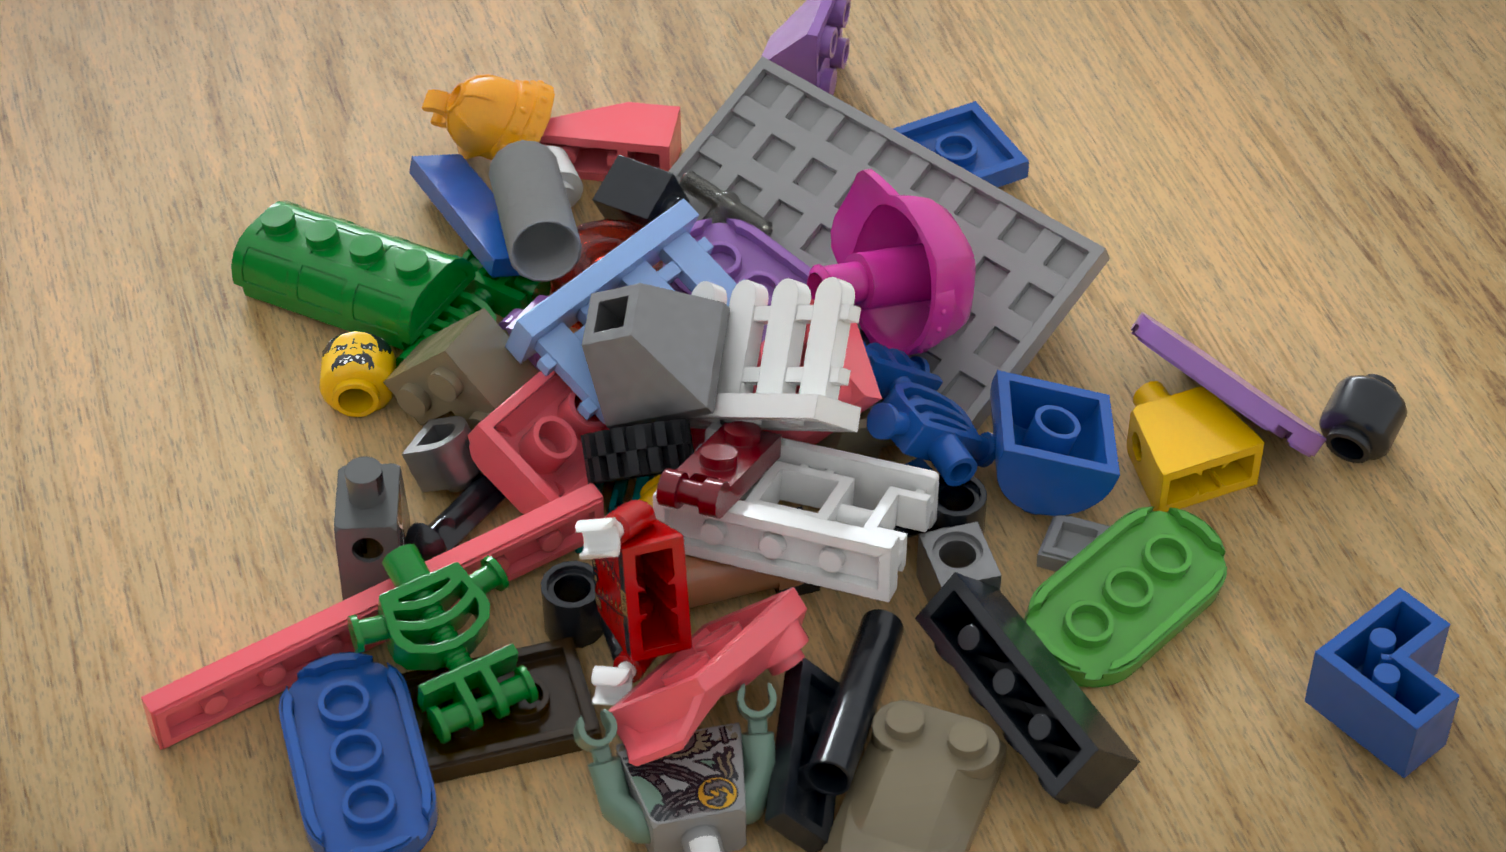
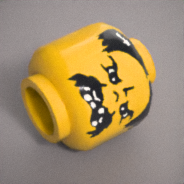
[319,331,396,417]

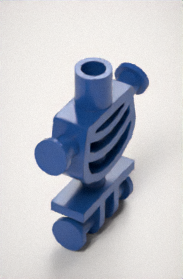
[863,341,995,486]

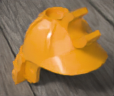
[422,74,555,160]

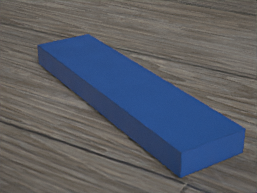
[409,154,520,277]

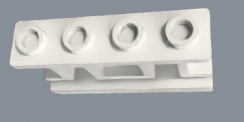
[653,423,939,602]

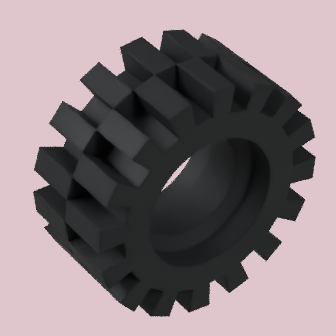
[581,419,694,484]

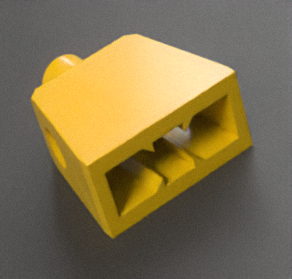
[1126,381,1265,512]

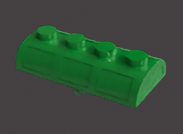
[231,201,476,350]

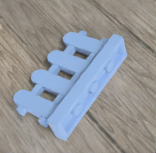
[505,198,745,425]

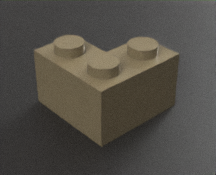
[383,308,539,431]

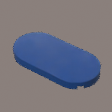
[279,652,438,852]

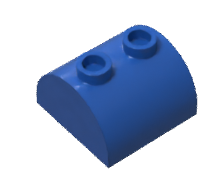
[990,370,1120,516]

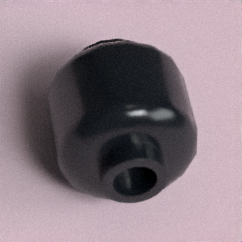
[1319,374,1408,463]

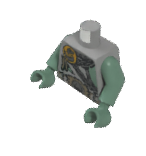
[573,683,777,852]

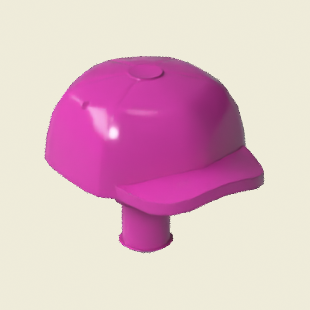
[807,169,976,355]

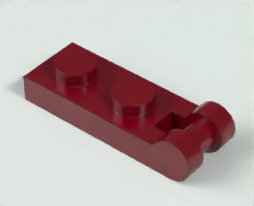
[656,421,782,519]

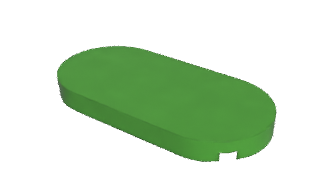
[1024,506,1227,687]

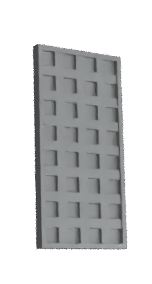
[668,56,1110,430]

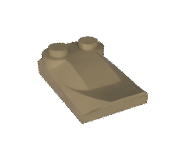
[821,700,1007,852]

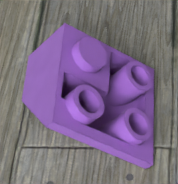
[761,0,851,95]

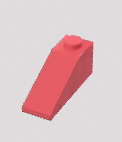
[539,102,682,181]

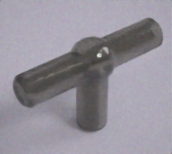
[680,171,773,237]

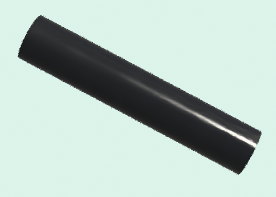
[806,609,904,796]

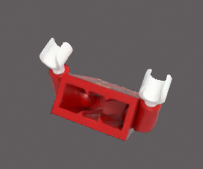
[575,500,692,706]

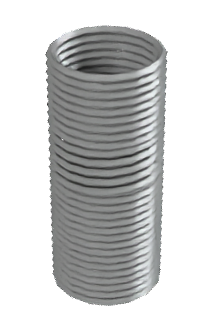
[489,140,582,282]

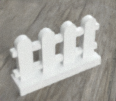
[680,277,861,432]

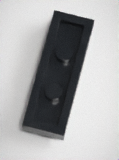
[764,657,838,852]

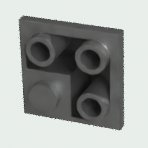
[582,283,730,430]

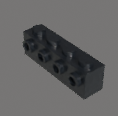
[915,572,1140,809]

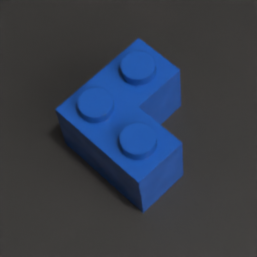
[1304,587,1460,778]

